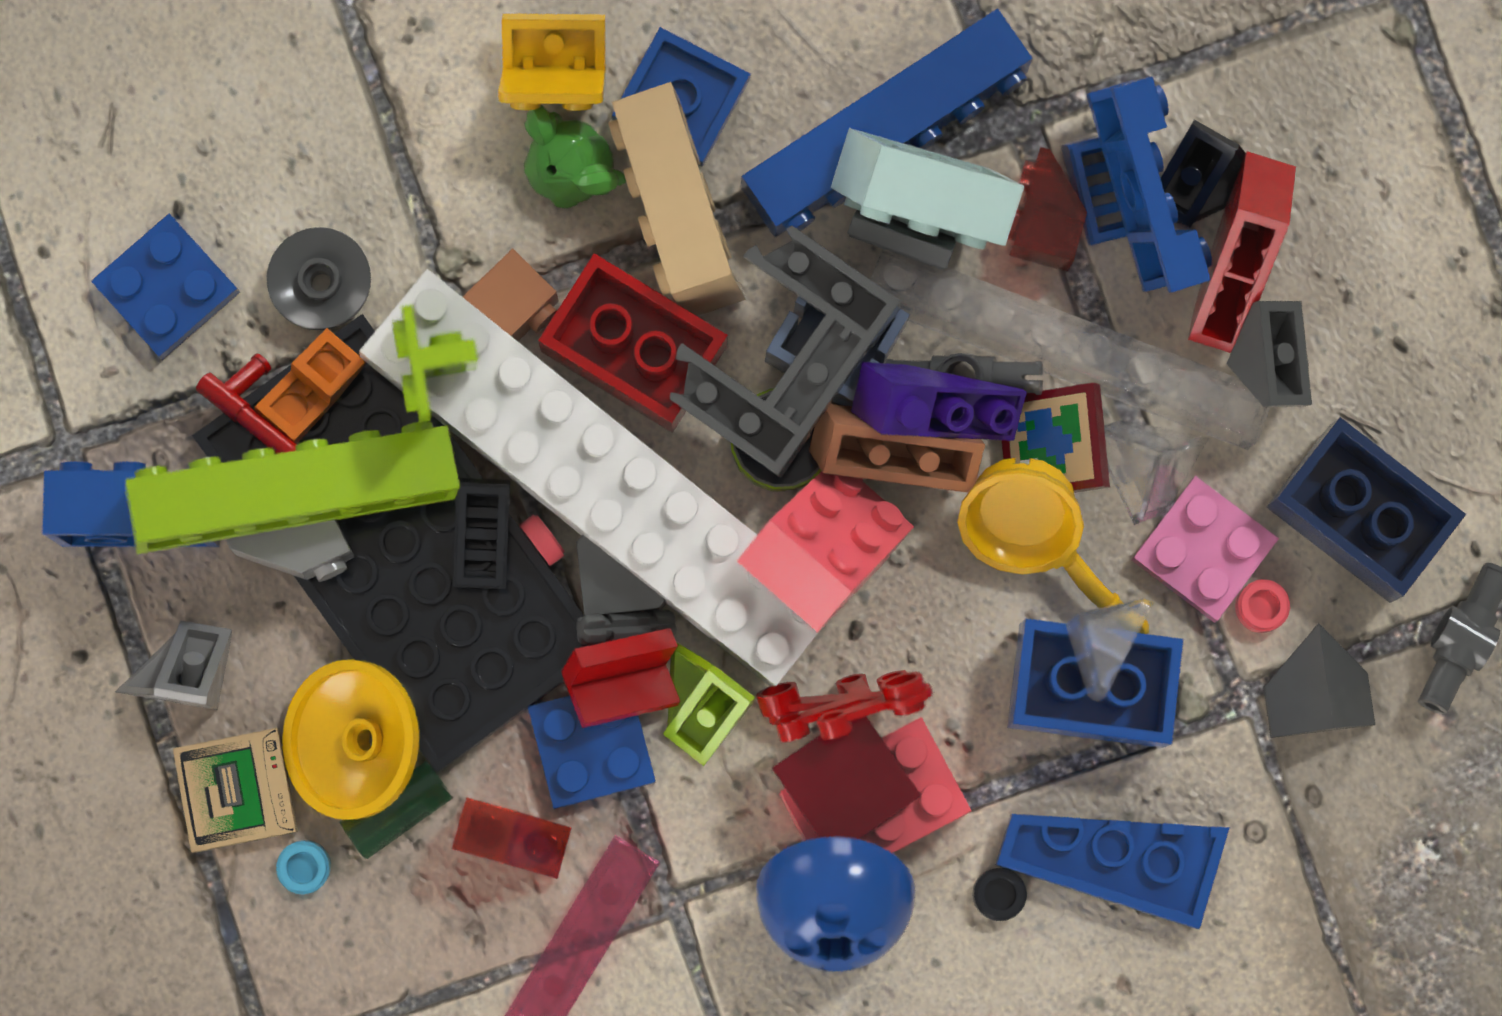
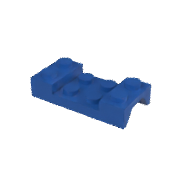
[1086,76,1212,293]

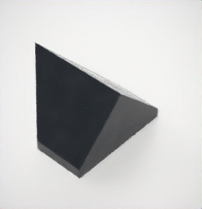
[1160,119,1246,228]

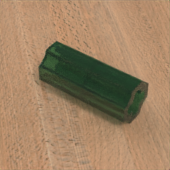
[339,761,453,859]

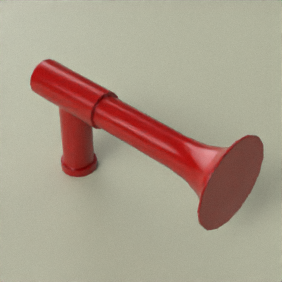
[196,353,298,454]

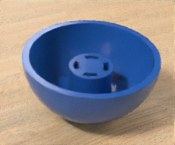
[756,837,915,972]

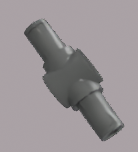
[885,353,1043,395]
[1418,562,1502,715]

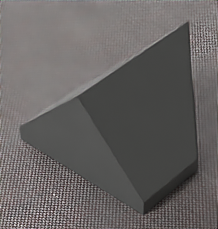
[1226,301,1312,407]
[1263,623,1376,738]

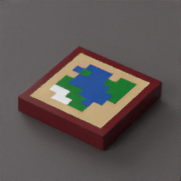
[1001,382,1110,493]

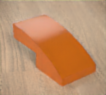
[254,328,366,444]

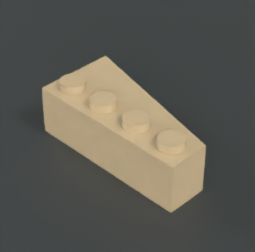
[608,82,746,316]

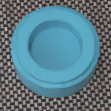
[276,840,331,894]

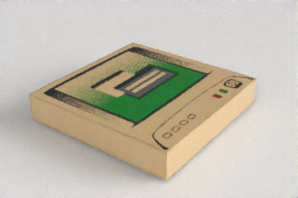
[173,728,298,853]

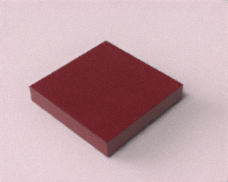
[771,716,922,839]

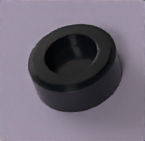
[972,868,1027,921]

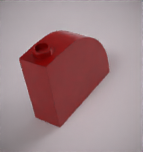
[1188,151,1296,353]

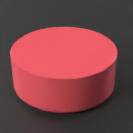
[519,514,565,567]
[1235,579,1290,633]

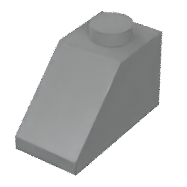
[226,520,355,582]

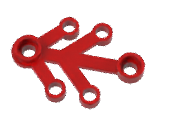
[756,670,933,742]

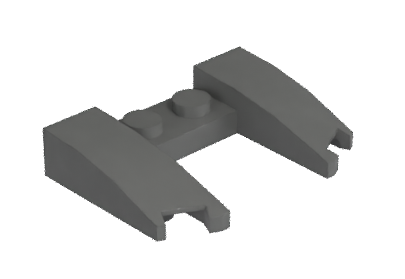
[670,226,902,477]

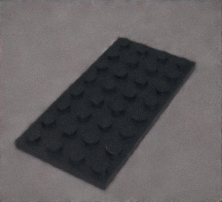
[192,314,604,774]

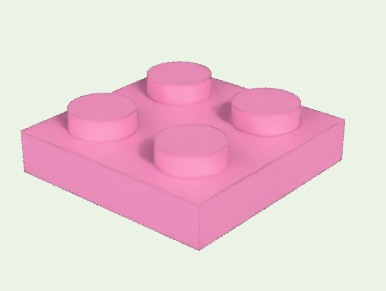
[1132,476,1279,623]

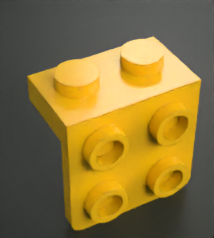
[498,13,606,111]

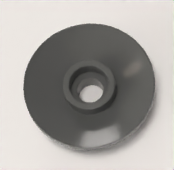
[267,227,371,330]

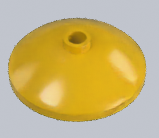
[282,660,419,820]

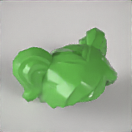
[524,105,626,209]

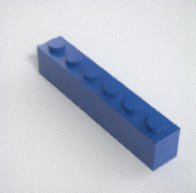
[741,8,1033,237]

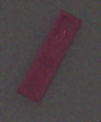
[505,835,660,1016]

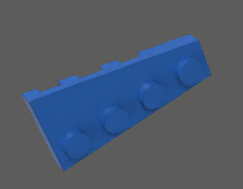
[995,814,1230,929]

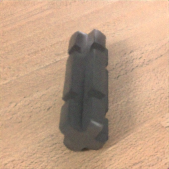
[576,610,677,645]

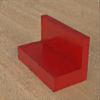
[561,628,680,728]

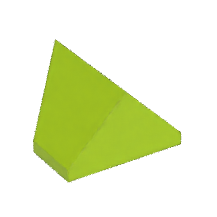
[663,642,755,766]

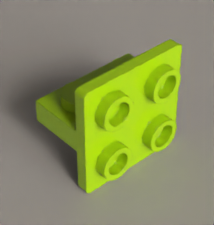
[392,304,478,423]

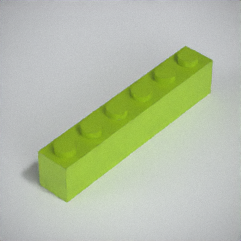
[125,421,460,554]

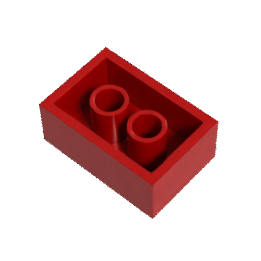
[538,253,728,433]

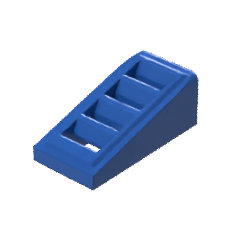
[1061,136,1127,246]

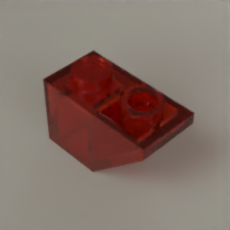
[1008,147,1087,272]
[452,797,572,879]

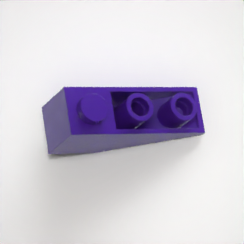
[851,362,1027,441]

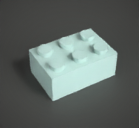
[830,128,1025,250]

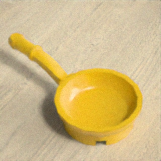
[957,458,1149,634]

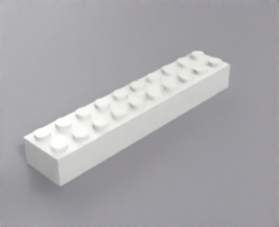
[359,269,818,686]

